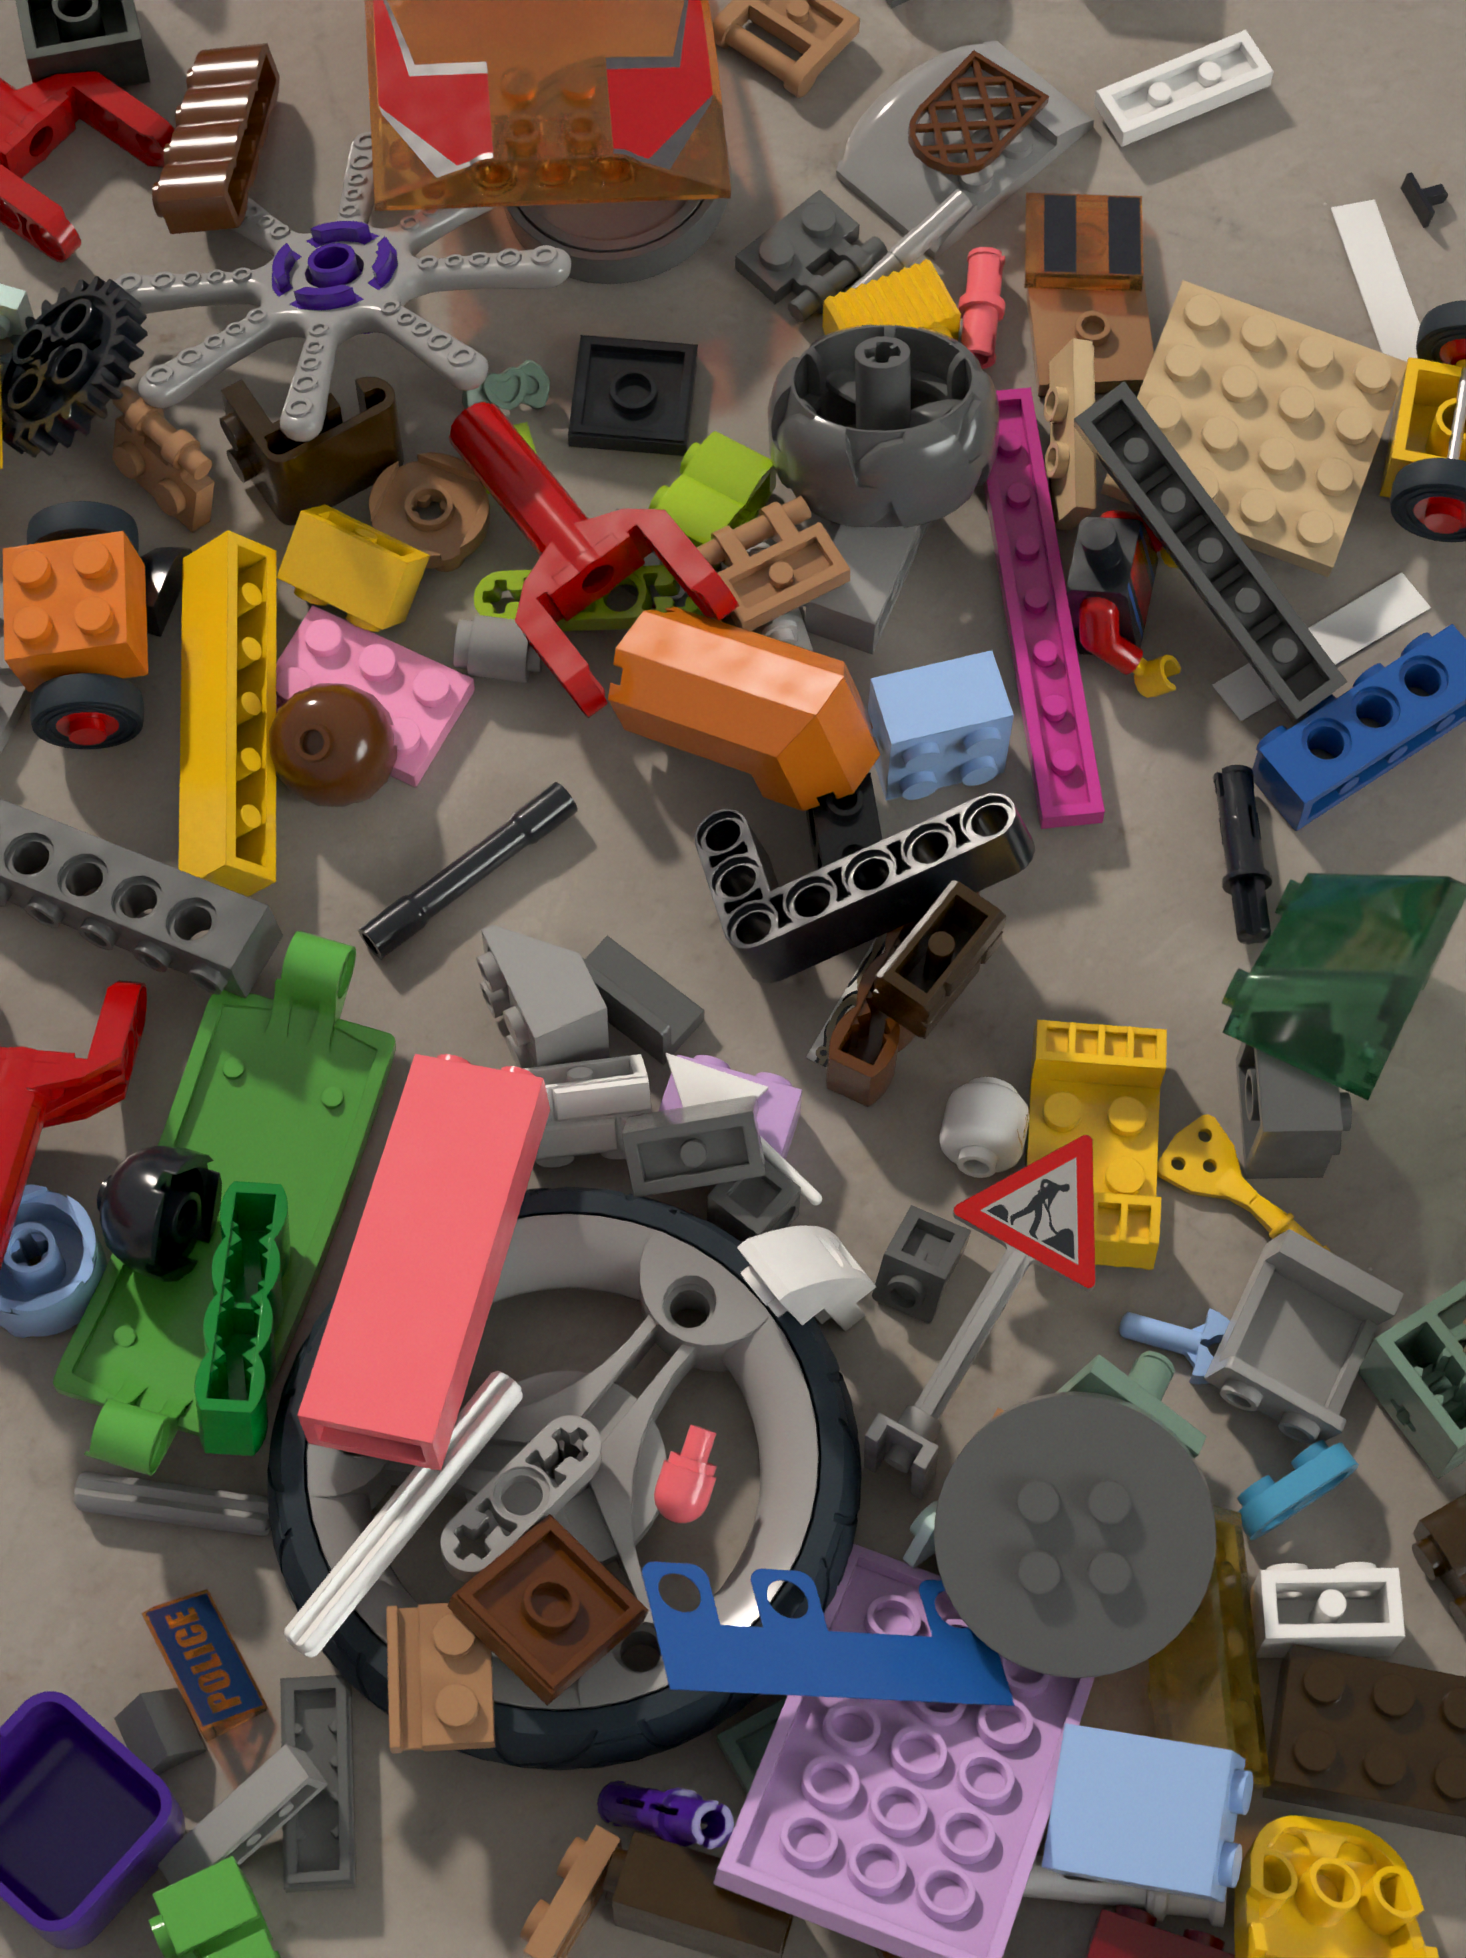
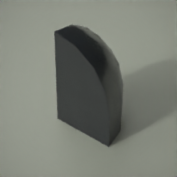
[140,547,192,637]

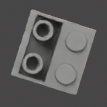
[476,925,610,1069]

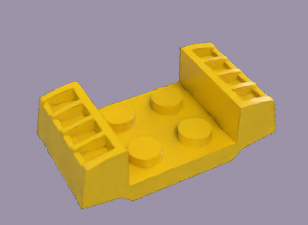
[1025,1019,1167,1270]

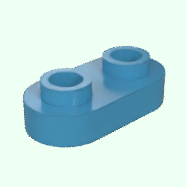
[1234,1440,1359,1541]

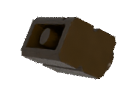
[872,880,1006,1039]

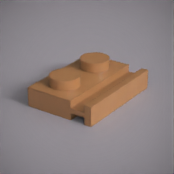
[386,1603,495,1754]
[520,1824,622,1958]

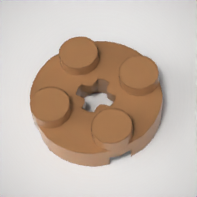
[368,452,491,572]

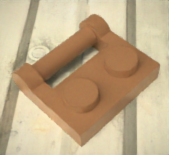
[708,0,860,98]

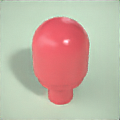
[654,1424,717,1523]

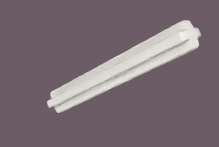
[284,1371,523,1658]

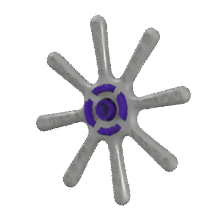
[114,132,572,442]

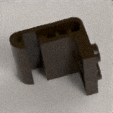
[219,377,404,526]

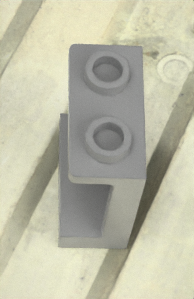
[1203,1229,1404,1444]

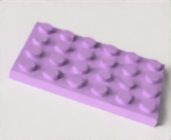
[713,1544,1095,1958]

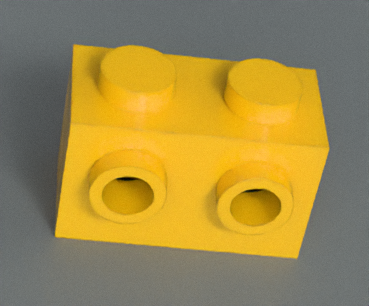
[276,504,430,632]

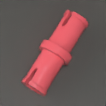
[958,247,1006,369]

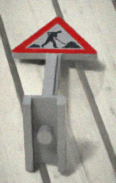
[864,1135,1095,1500]

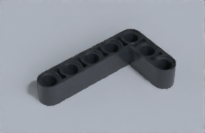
[694,793,1035,984]

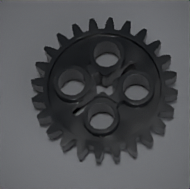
[0,276,148,458]

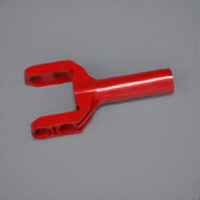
[0,71,175,263]
[448,401,739,718]
[0,980,147,1270]

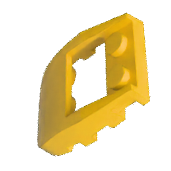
[1234,1815,1439,1958]

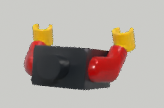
[1067,510,1181,698]

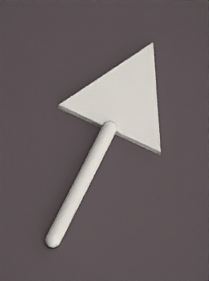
[665,1053,822,1205]

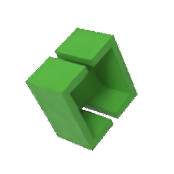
[149,1856,281,1958]

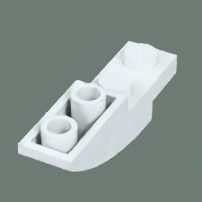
[737,1225,876,1331]

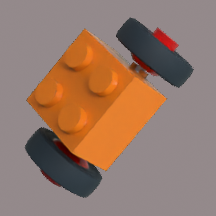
[3,501,149,749]

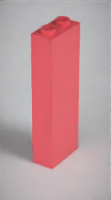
[297,1054,550,1471]

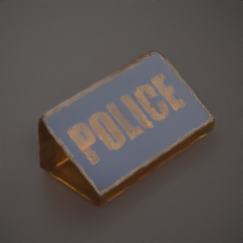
[141,1589,269,1743]

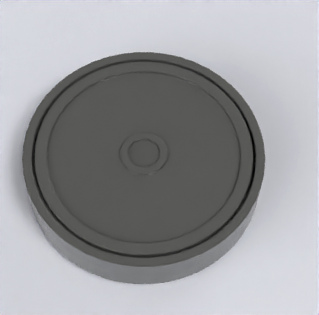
[496,57,731,284]
[934,1391,1216,1678]

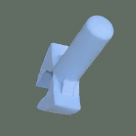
[1119,1308,1230,1384]

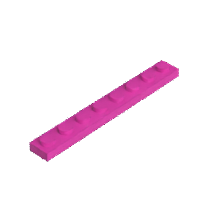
[983,387,1105,829]

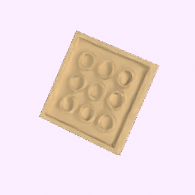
[1101,280,1407,577]

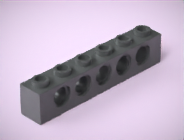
[1074,381,1347,721]
[0,798,283,999]

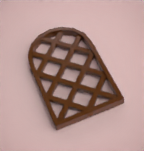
[908,50,1049,176]

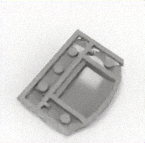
[836,40,1094,260]

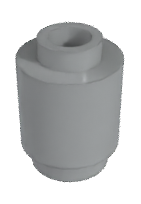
[453,615,543,683]

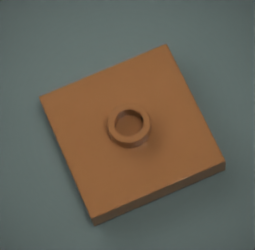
[1026,280,1154,396]

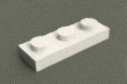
[1094,30,1274,147]

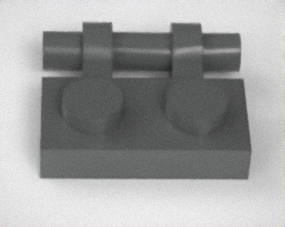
[735,189,888,323]

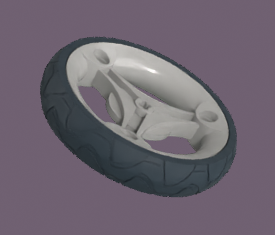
[267,1187,862,1770]

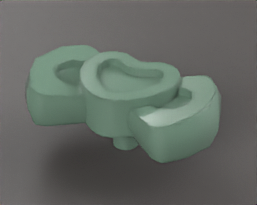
[462,360,550,410]

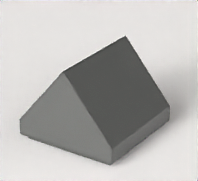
[114,1687,206,1775]

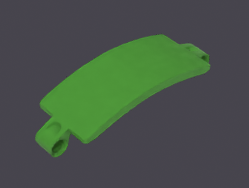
[53,931,396,1476]

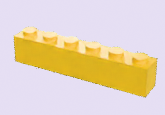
[178,530,277,897]

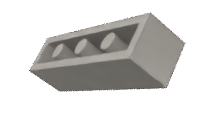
[158,1744,328,1885]

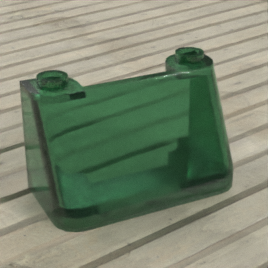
[1222,873,1466,1101]

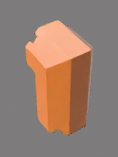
[608,607,880,811]

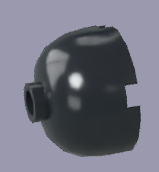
[97,1146,222,1282]

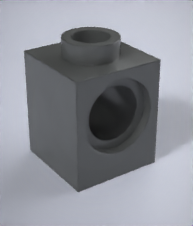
[707,1159,801,1243]

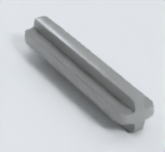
[74,1471,271,1536]

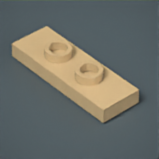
[1044,338,1097,531]

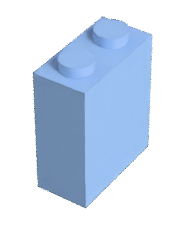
[1042,1723,1253,1903]

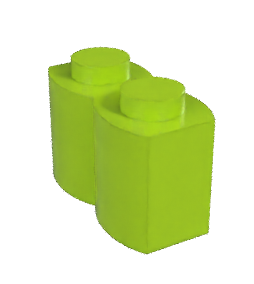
[649,431,776,571]

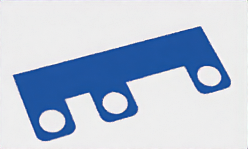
[642,1562,1015,1706]

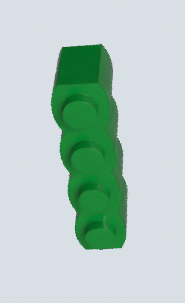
[194,1181,291,1456]

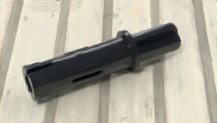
[1213,765,1273,945]

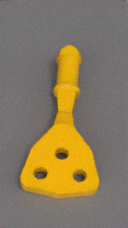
[1157,1114,1332,1253]

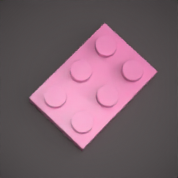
[276,605,475,787]

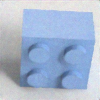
[868,650,1014,800]

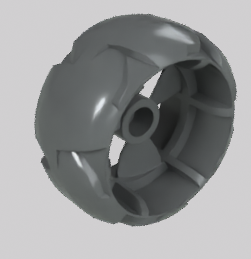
[768,325,999,528]

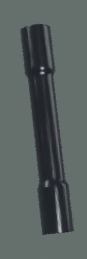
[358,782,578,959]

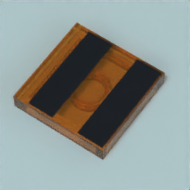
[1024,193,1144,292]

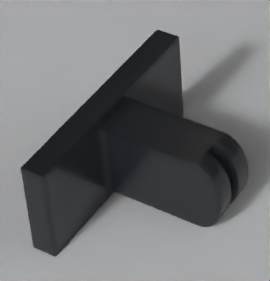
[1401,172,1448,228]

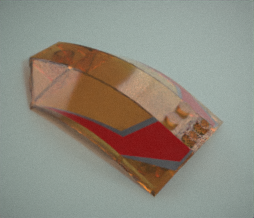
[365,0,731,211]

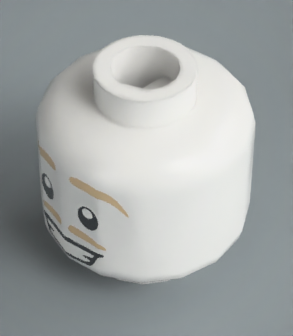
[939,1077,1030,1178]

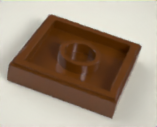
[447,1514,649,1706]

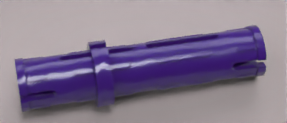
[597,1780,734,1849]

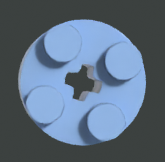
[0,1185,107,1338]

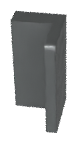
[582,935,705,1065]
[621,1095,766,1197]

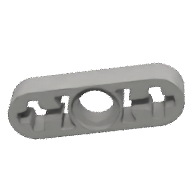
[440,1415,602,1583]

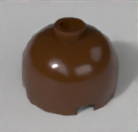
[269,683,397,807]

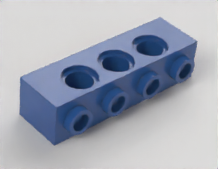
[1252,624,1466,831]

